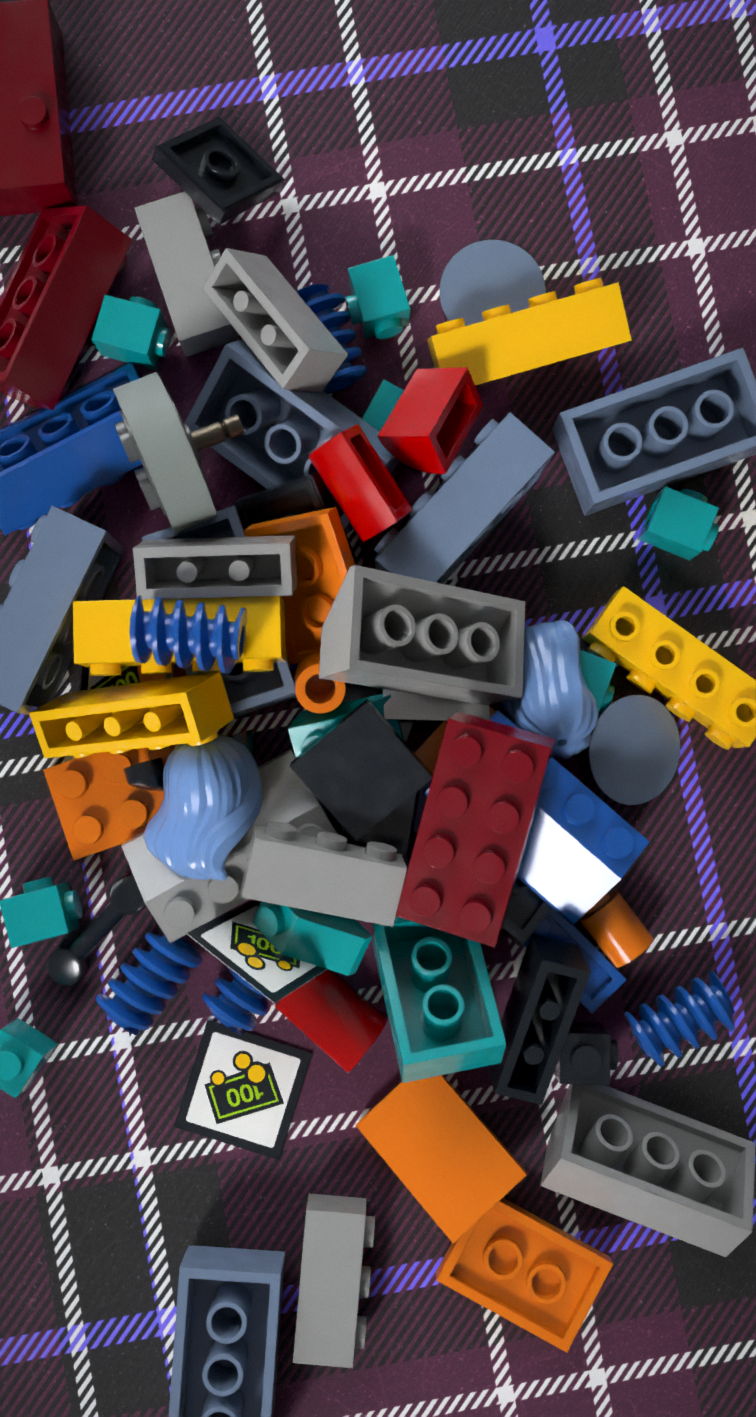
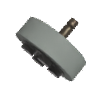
[113,372,245,533]

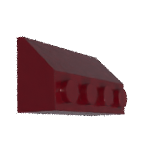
[0,205,132,410]

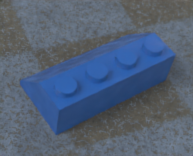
[0,362,142,535]
[423,710,649,925]

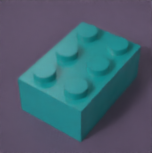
[372,916,506,1083]

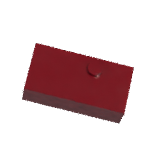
[0,0,78,217]

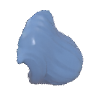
[500,620,598,760]
[143,734,263,881]

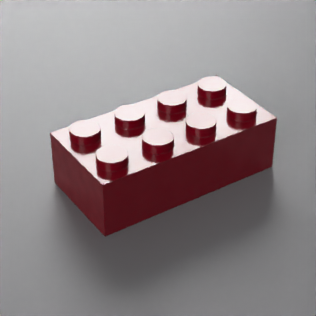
[395,711,556,948]

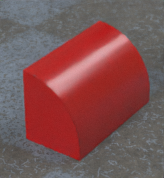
[377,367,483,474]
[308,424,413,542]
[275,969,387,1073]

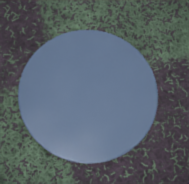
[440,240,546,326]
[589,695,680,805]

